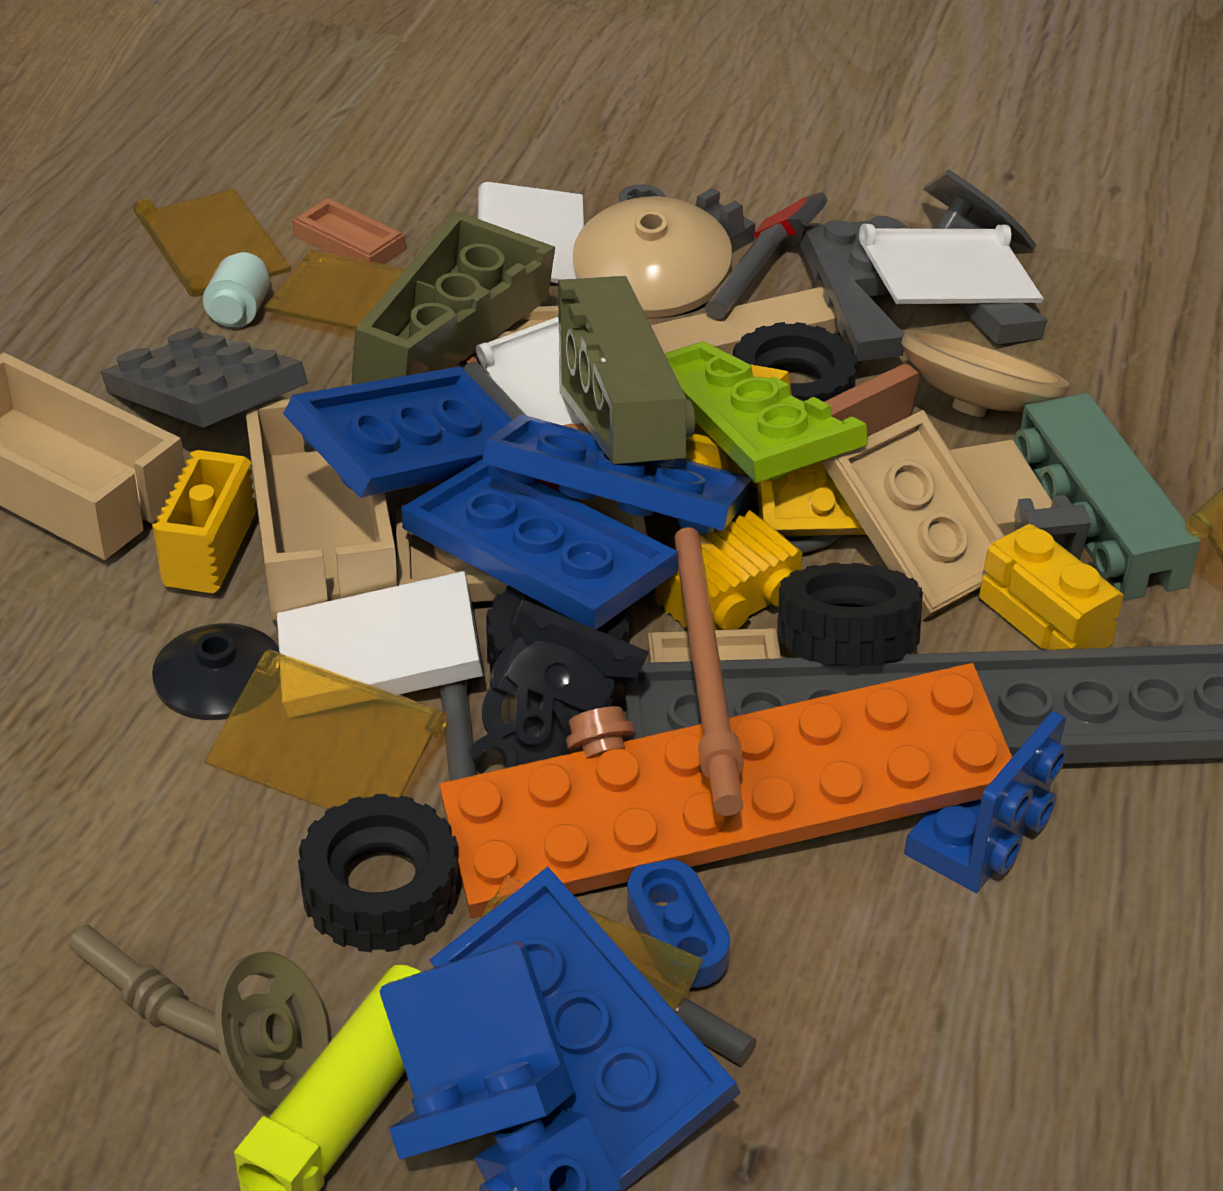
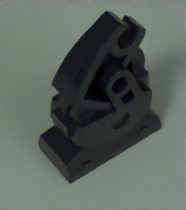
[468,600,649,769]

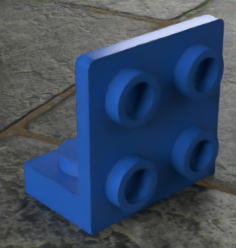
[904,711,1068,894]
[380,941,575,1160]

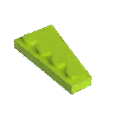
[664,341,868,483]

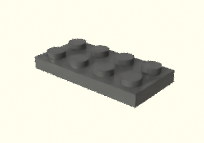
[100,328,308,428]

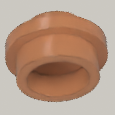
[566,706,636,758]

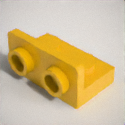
[752,459,867,536]

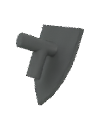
[923,169,1036,249]

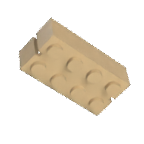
[0,352,185,560]
[245,399,398,620]

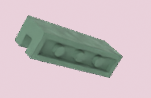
[1014,393,1201,601]

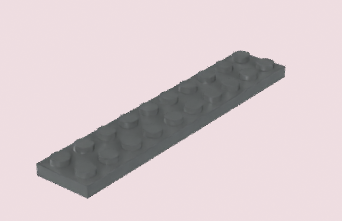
[622,644,1223,764]

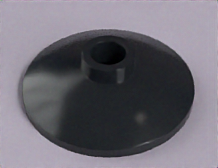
[152,623,282,720]

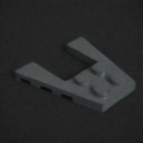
[800,216,1048,361]

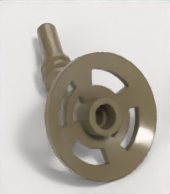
[69,925,329,1109]

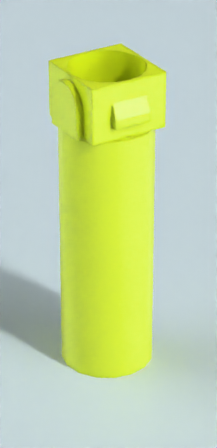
[234,965,421,1191]

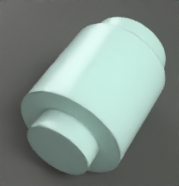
[203,252,270,328]

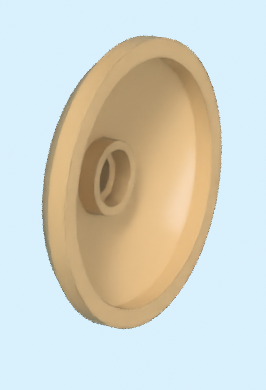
[573,196,732,318]
[901,329,1070,418]

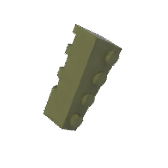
[351,211,555,384]
[558,276,695,464]

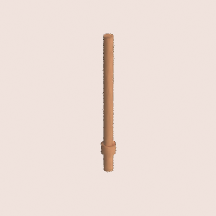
[675,527,744,816]

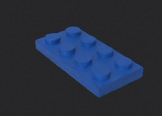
[283,366,513,498]
[482,414,752,533]
[401,459,678,629]
[429,866,740,1191]

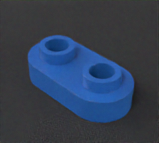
[627,859,730,987]

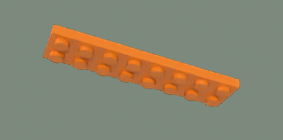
[439,663,1012,919]

